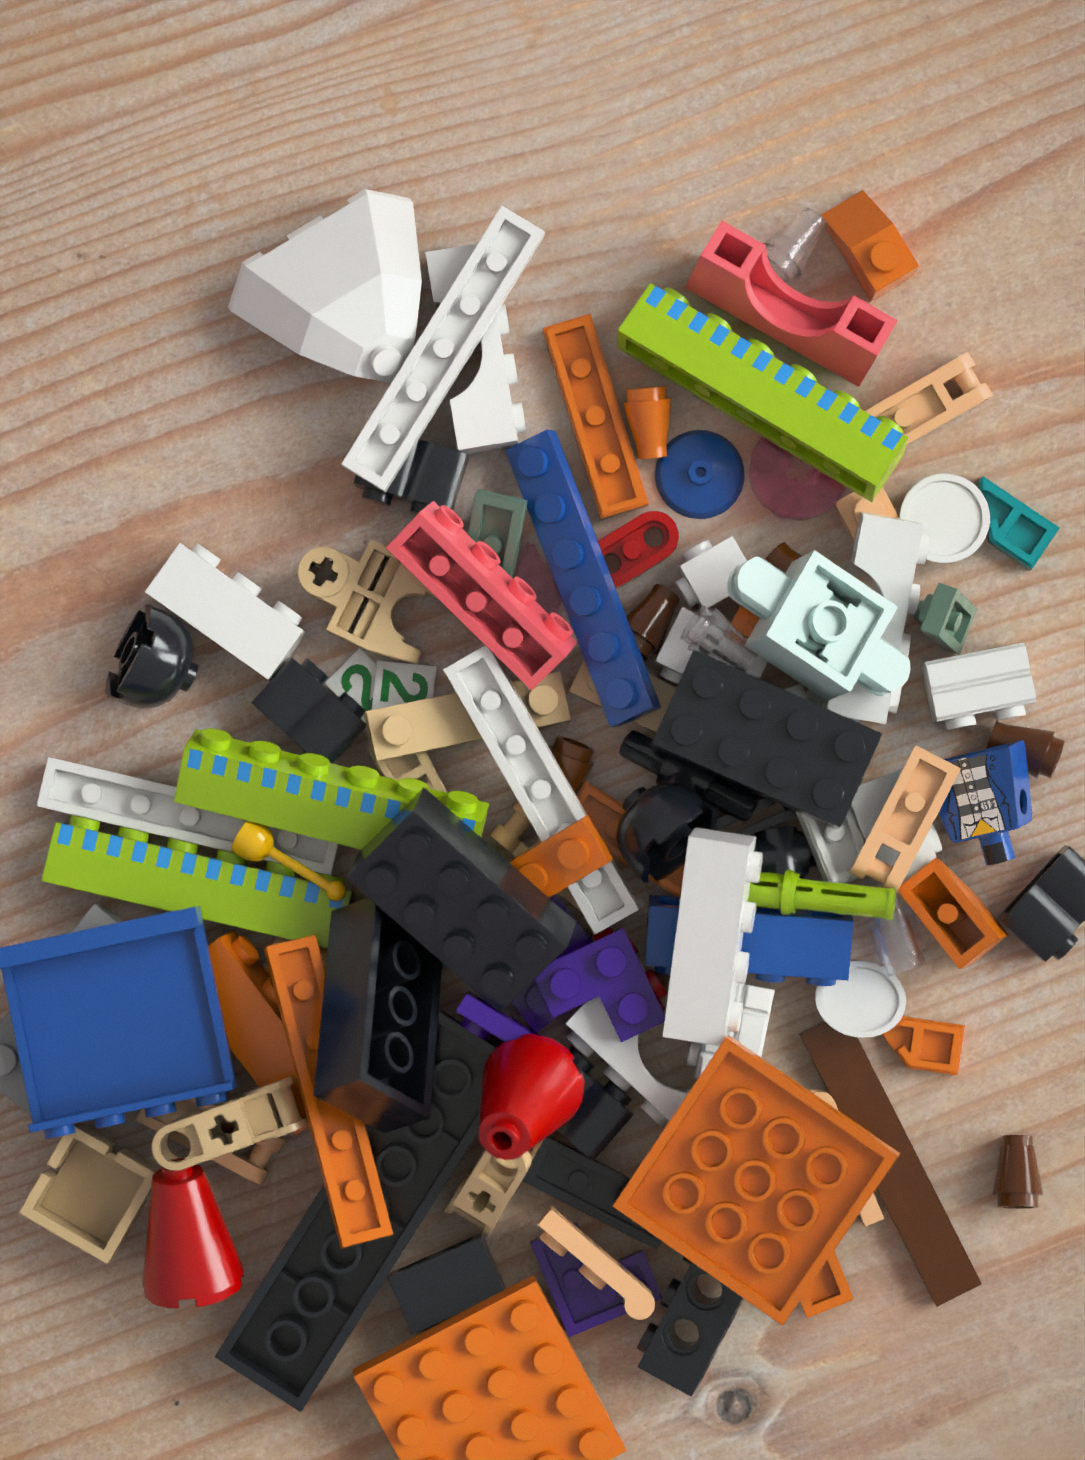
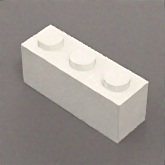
[145,543,307,681]

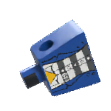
[938,740,1032,865]

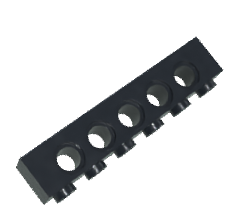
[637,1257,744,1397]

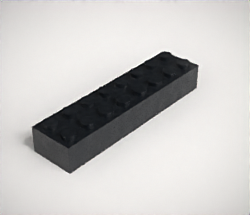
[215,1008,498,1412]

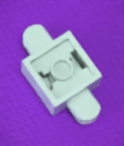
[727,550,910,701]

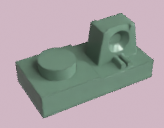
[468,489,528,578]
[914,582,977,655]

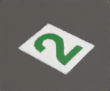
[325,648,376,722]
[372,660,436,710]

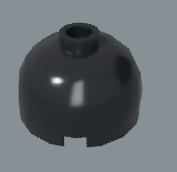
[105,604,198,708]
[616,783,718,883]

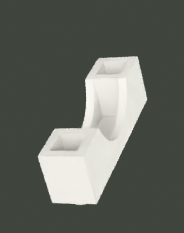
[425,243,526,455]
[823,511,930,724]
[565,997,691,1127]

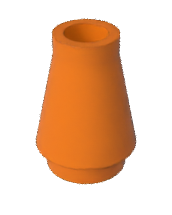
[622,386,672,459]

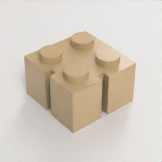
[19,1122,161,1264]

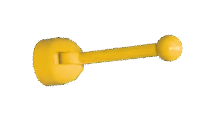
[231,821,346,901]

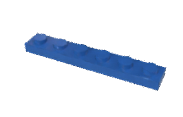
[505,429,661,727]

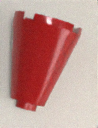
[479,1034,585,1160]
[142,1158,244,1309]

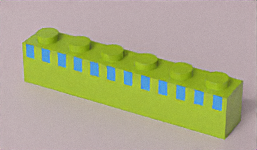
[617,283,908,502]
[174,728,490,850]
[41,815,354,948]

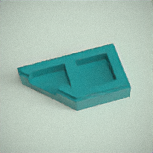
[977,476,1060,571]

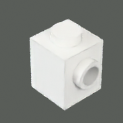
[675,536,747,613]

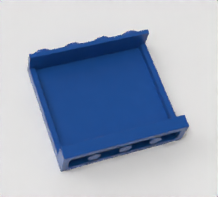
[0,906,237,1139]

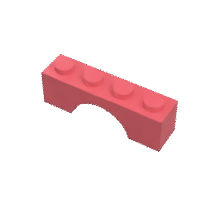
[685,221,897,387]

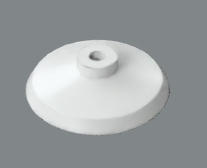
[900,473,990,563]
[815,960,906,1038]

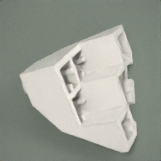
[228,189,422,383]

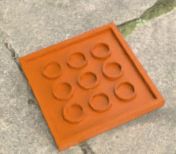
[613,1035,900,1326]
[352,1274,627,1460]

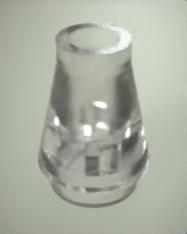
[763,207,827,283]
[681,605,757,672]

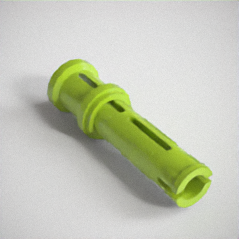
[748,869,896,921]

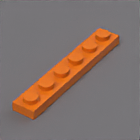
[264,935,393,1249]

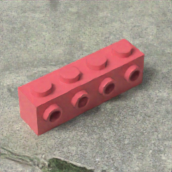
[386,501,578,691]

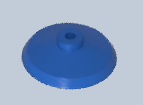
[655,430,745,519]

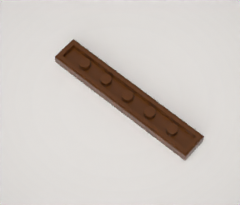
[799,1021,982,1307]

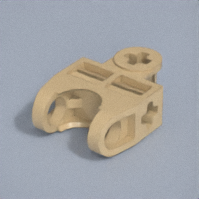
[298,539,440,665]
[152,1076,309,1171]
[444,1140,544,1237]

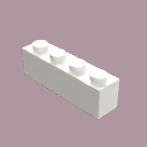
[663,827,763,1046]

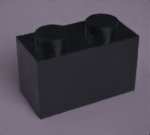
[388,1233,506,1334]

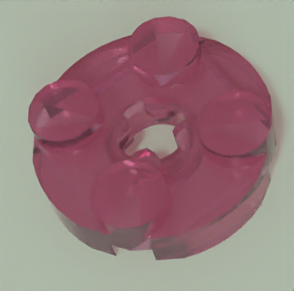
[748,436,846,521]

